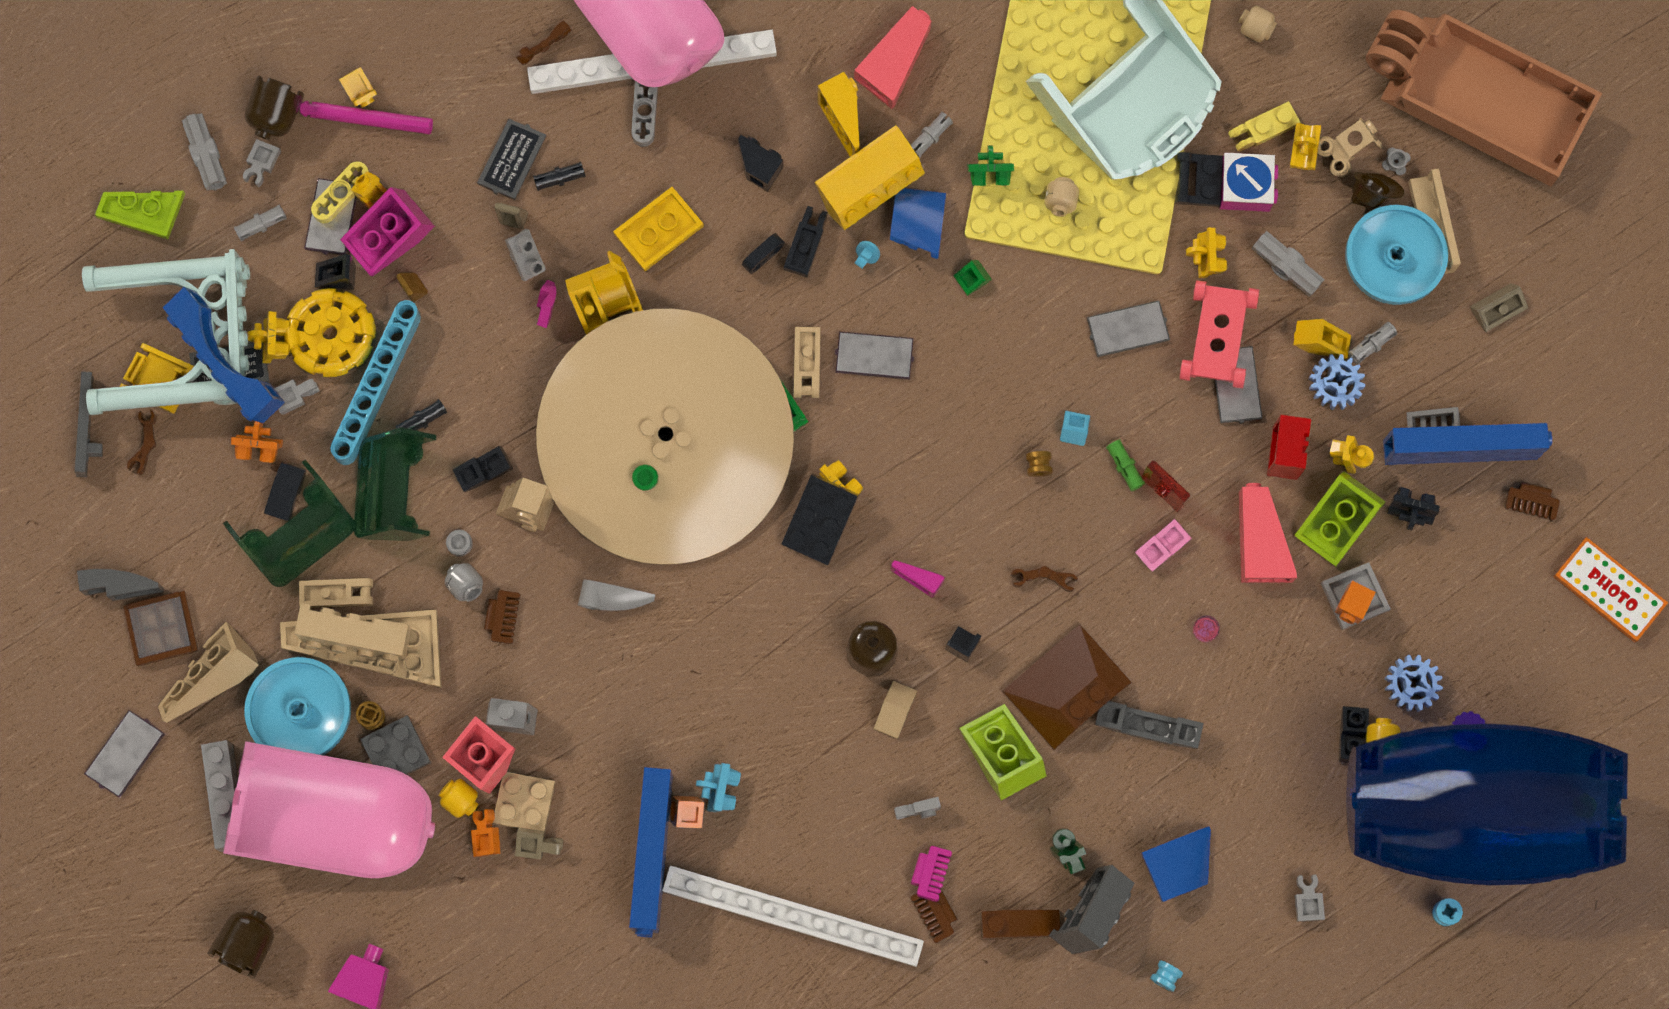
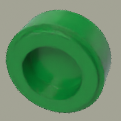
[632,465,659,491]

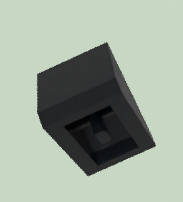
[315,254,356,290]

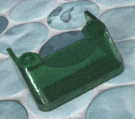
[353,427,437,541]
[222,459,355,587]

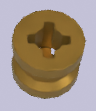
[1026,451,1053,477]

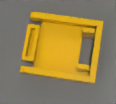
[119,343,194,414]

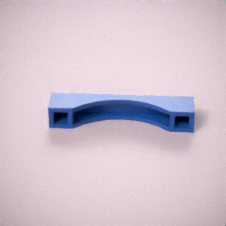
[163,287,285,423]

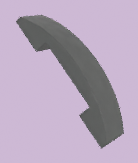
[1095,701,1204,749]

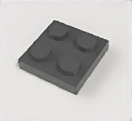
[360,715,431,775]

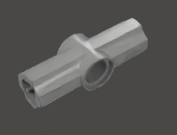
[182,114,227,190]
[1252,231,1325,297]

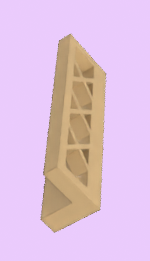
[1408,169,1461,274]

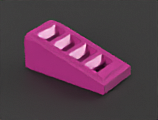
[890,560,945,598]

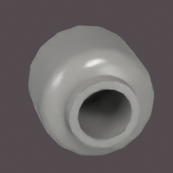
[445,563,483,602]

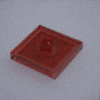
[1142,460,1190,513]

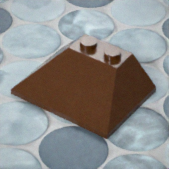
[1002,625,1132,750]

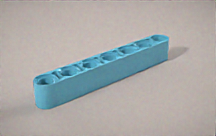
[330,300,421,465]

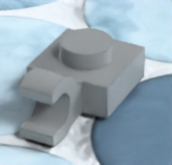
[274,379,320,415]

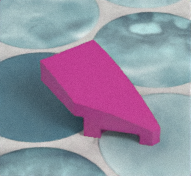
[537,280,556,328]

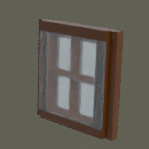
[123,591,198,666]

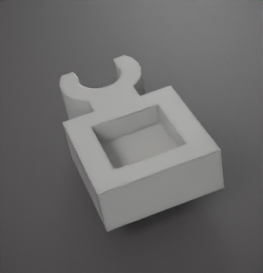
[243,139,281,187]
[894,797,941,820]
[1294,875,1325,922]

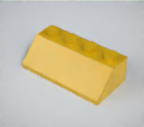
[815,125,925,230]

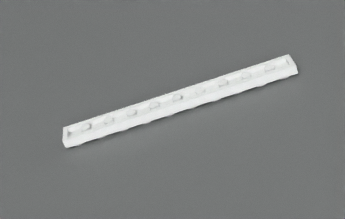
[527,29,777,94]
[662,866,924,967]

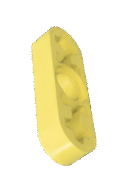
[311,162,369,223]

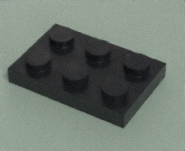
[781,473,859,565]

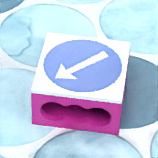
[1220,153,1278,212]

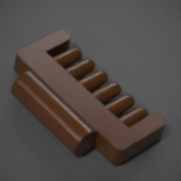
[1505,482,1560,521]
[484,590,521,644]
[911,891,958,943]

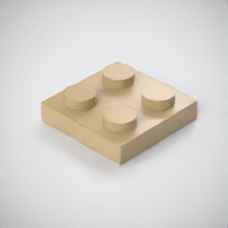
[493,772,556,831]

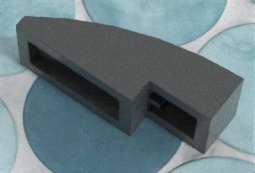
[77,569,164,601]

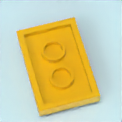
[613,187,704,272]

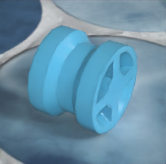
[1432,898,1463,926]
[1150,960,1183,992]

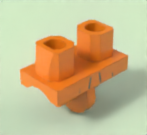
[231,421,283,463]

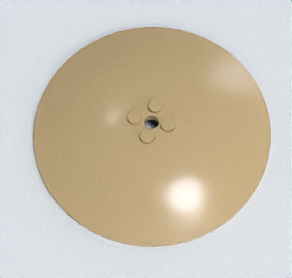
[536,309,794,565]

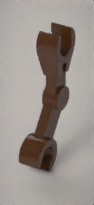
[516,20,572,65]
[127,409,157,476]
[1010,566,1078,592]

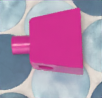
[328,944,389,1009]

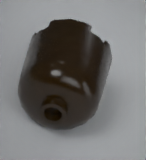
[245,76,305,140]
[846,621,898,677]
[207,910,274,978]

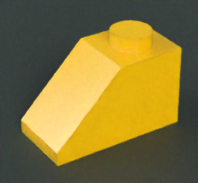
[1293,319,1351,359]

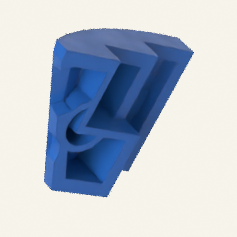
[890,188,946,259]
[1141,826,1211,902]

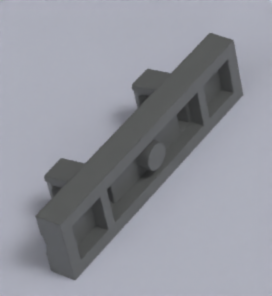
[75,372,103,478]

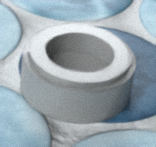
[446,530,473,557]

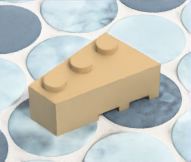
[496,478,554,532]

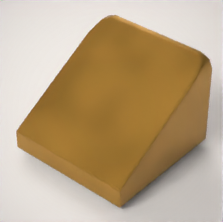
[397,272,428,303]

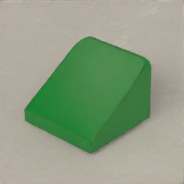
[953,260,992,296]

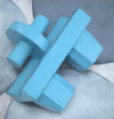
[695,763,741,812]

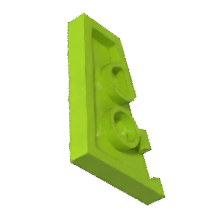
[95,191,185,239]

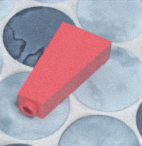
[854,6,931,109]
[1239,483,1297,583]

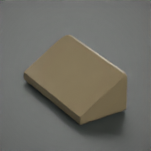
[1470,283,1528,332]

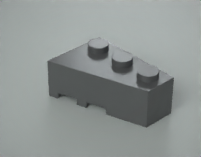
[1049,865,1135,954]

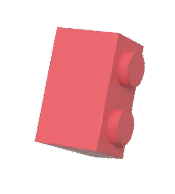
[442,716,515,794]

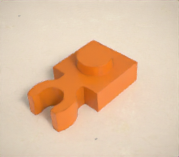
[471,809,501,857]

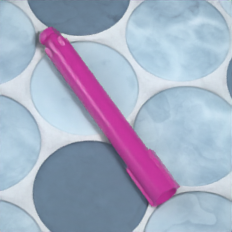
[300,101,433,135]

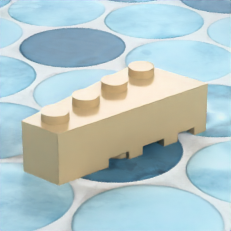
[294,603,412,662]

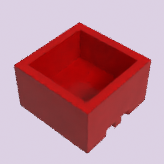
[1267,414,1311,480]

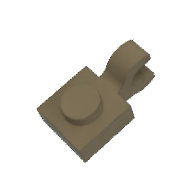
[515,828,563,859]

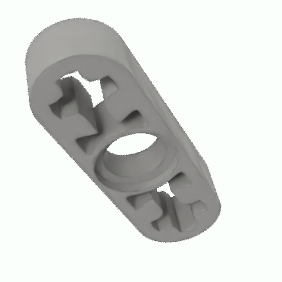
[632,81,658,147]

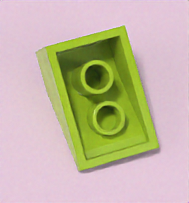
[1294,471,1386,566]
[959,704,1046,801]

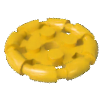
[284,288,376,377]

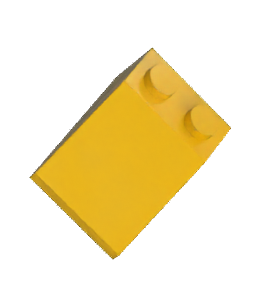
[818,72,859,157]

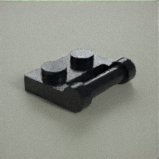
[1175,152,1223,207]

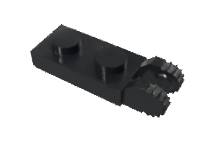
[784,206,828,278]

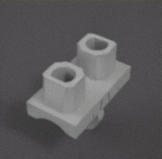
[505,229,546,281]

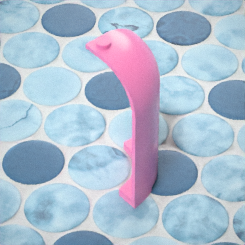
[574,0,724,87]
[223,742,435,878]

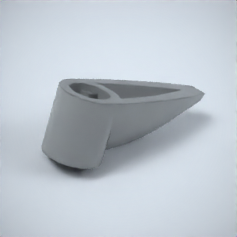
[578,580,655,611]

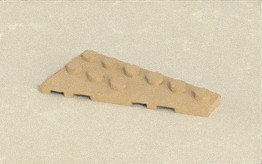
[280,610,442,688]

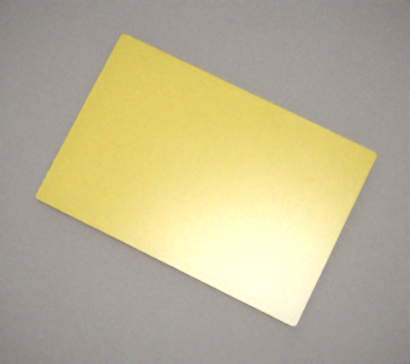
[964,0,1211,275]

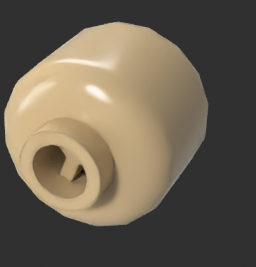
[1239,5,1277,43]
[1044,177,1079,217]

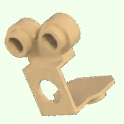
[1318,118,1383,177]

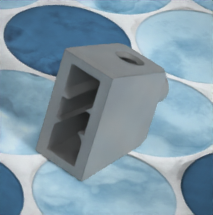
[485,698,538,735]

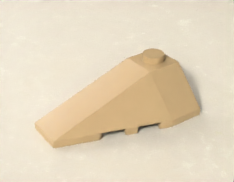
[158,622,259,723]

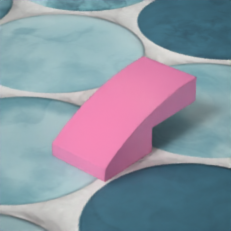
[1135,519,1192,572]

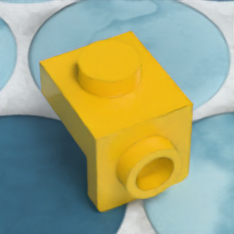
[338,67,377,108]
[350,171,387,209]

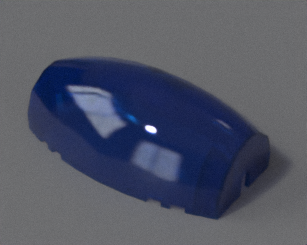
[1346,723,1628,886]

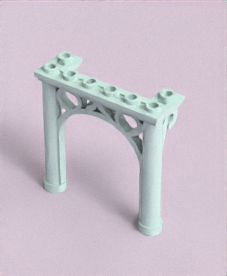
[82,249,250,415]

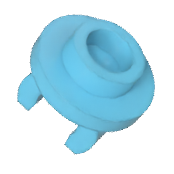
[855,241,880,269]

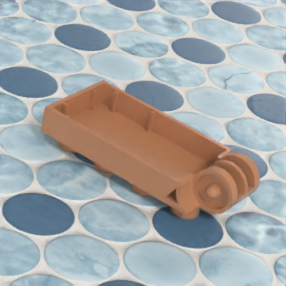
[1366,10,1602,187]

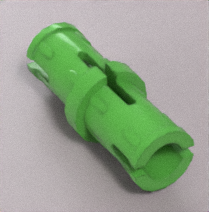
[1106,439,1145,492]

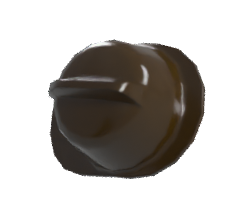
[1351,172,1404,208]

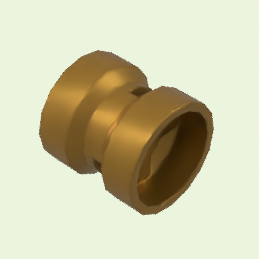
[356,701,386,731]

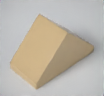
[874,681,917,739]

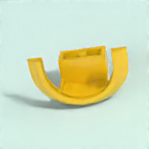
[565,250,643,335]

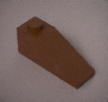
[980,910,1060,940]

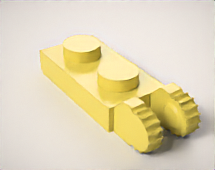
[1228,101,1301,152]

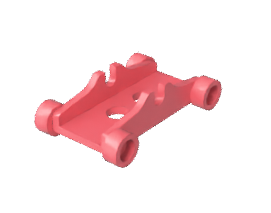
[1180,280,1260,389]

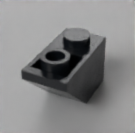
[738,135,784,192]

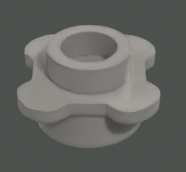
[1382,148,1411,176]

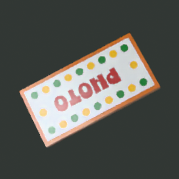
[1553,537,1668,643]

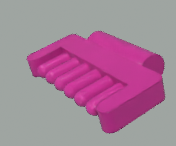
[911,846,952,902]

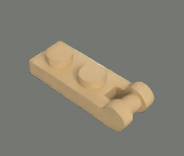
[794,327,820,398]
[299,578,373,608]

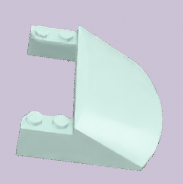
[1025,0,1222,179]

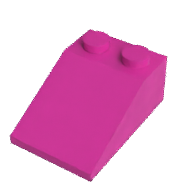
[340,187,435,276]

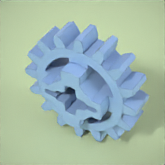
[1309,354,1365,410]
[1385,655,1443,712]

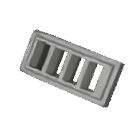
[1406,407,1460,428]

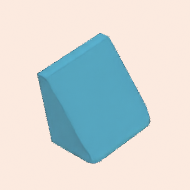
[1060,411,1090,446]

